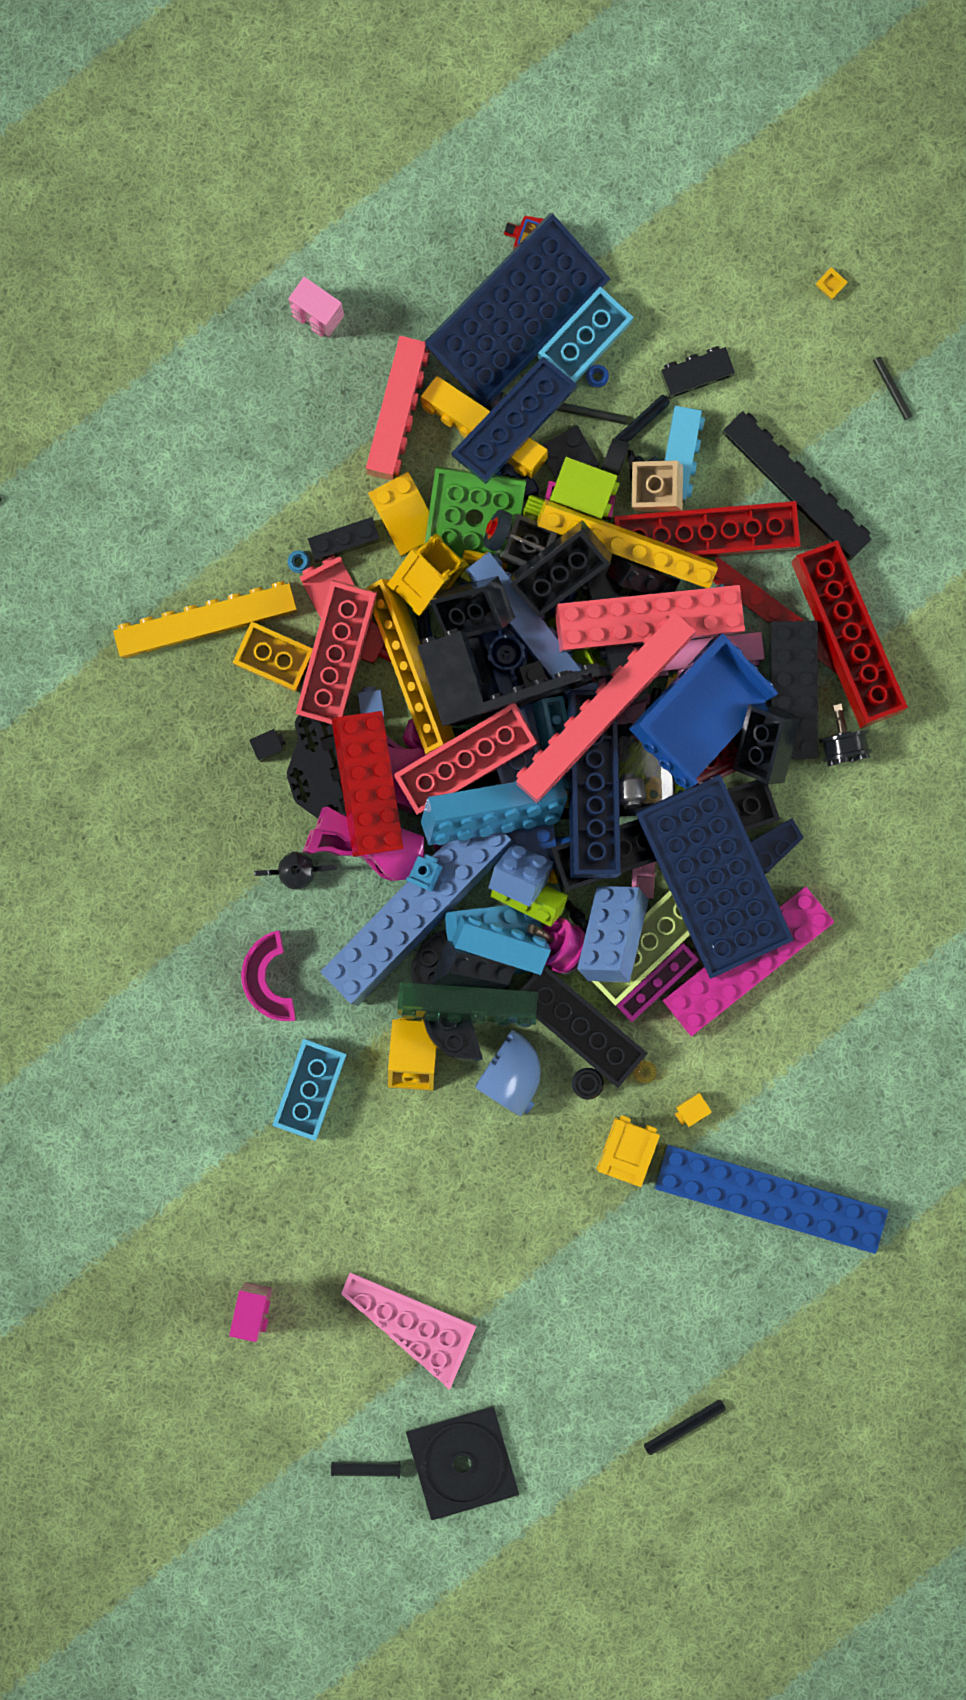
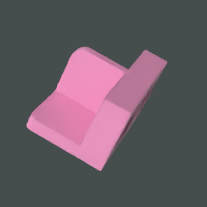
[631,862,655,899]

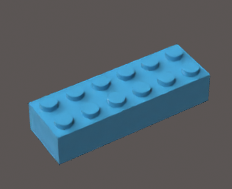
[421,779,568,845]

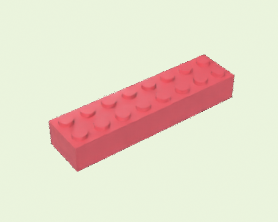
[554,585,745,652]

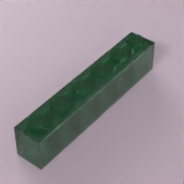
[397,982,538,1027]

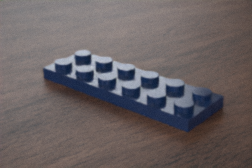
[451,357,577,484]

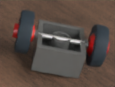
[484,509,557,569]

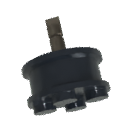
[819,703,873,767]

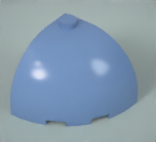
[475,1029,541,1116]

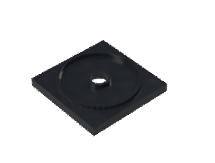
[406,1405,519,1521]

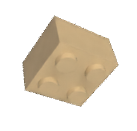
[632,461,683,512]

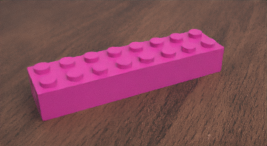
[661,886,834,1037]

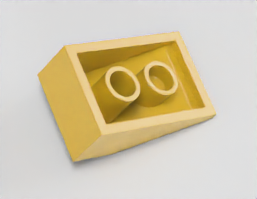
[368,472,429,556]

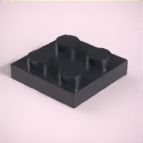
[541,425,600,481]

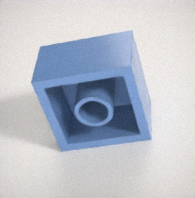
[489,843,554,907]

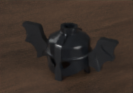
[254,851,337,890]

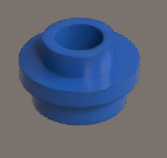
[586,365,609,388]

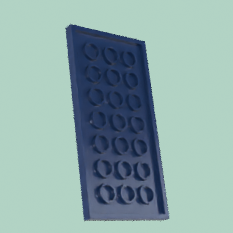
[424,213,611,408]
[635,774,794,979]

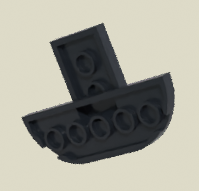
[411,930,514,1061]

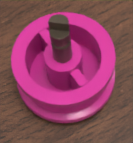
[527,917,586,973]

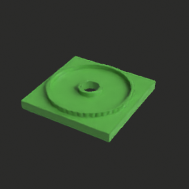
[425,466,526,570]

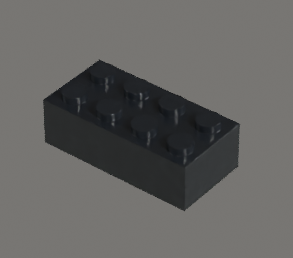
[509,520,612,618]

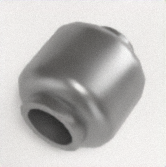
[619,773,646,809]

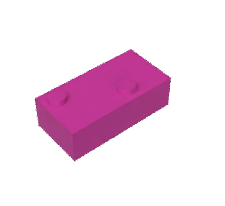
[229,1282,272,1342]

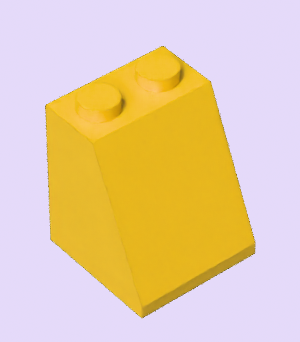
[388,1018,436,1091]

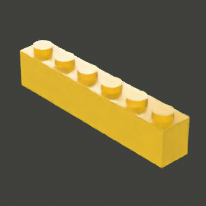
[421,376,548,479]

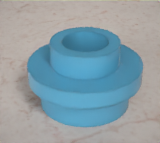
[287,550,310,573]

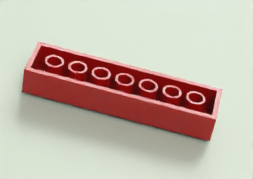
[613,501,800,558]
[791,540,908,729]

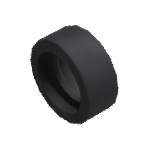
[601,438,630,478]

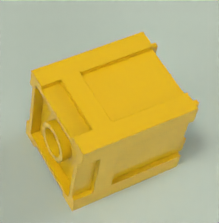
[387,533,469,616]
[596,1115,660,1187]

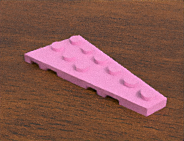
[341,1272,477,1390]

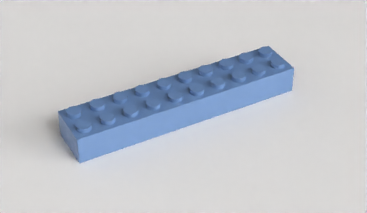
[320,832,517,1006]

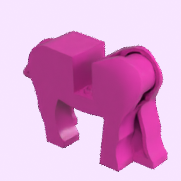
[303,719,427,881]

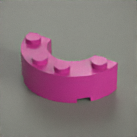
[241,930,297,1021]

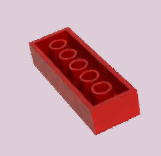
[331,711,404,857]

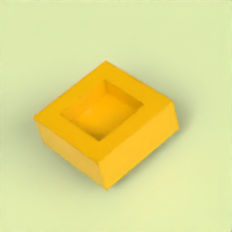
[815,267,848,300]

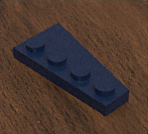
[751,818,804,875]

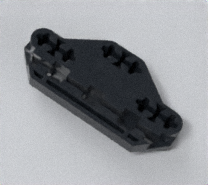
[287,715,347,819]

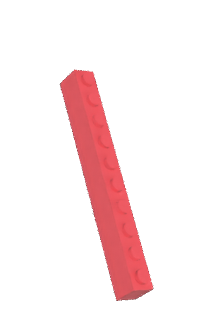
[516,613,695,803]

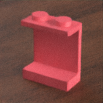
[300,556,354,618]

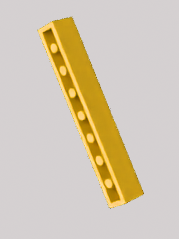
[537,499,718,588]
[365,578,455,754]
[113,581,297,659]

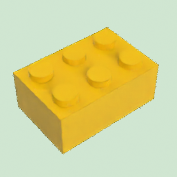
[233,621,313,693]

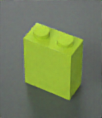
[550,457,620,520]

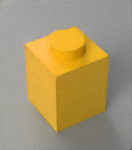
[675,1092,712,1127]

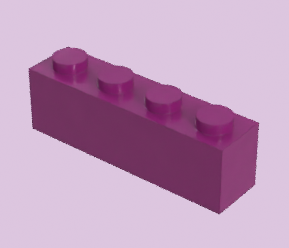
[616,943,699,1022]

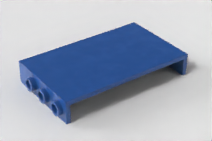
[629,633,778,789]

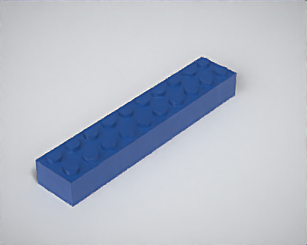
[654,1144,889,1254]

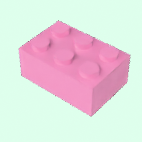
[288,277,344,338]

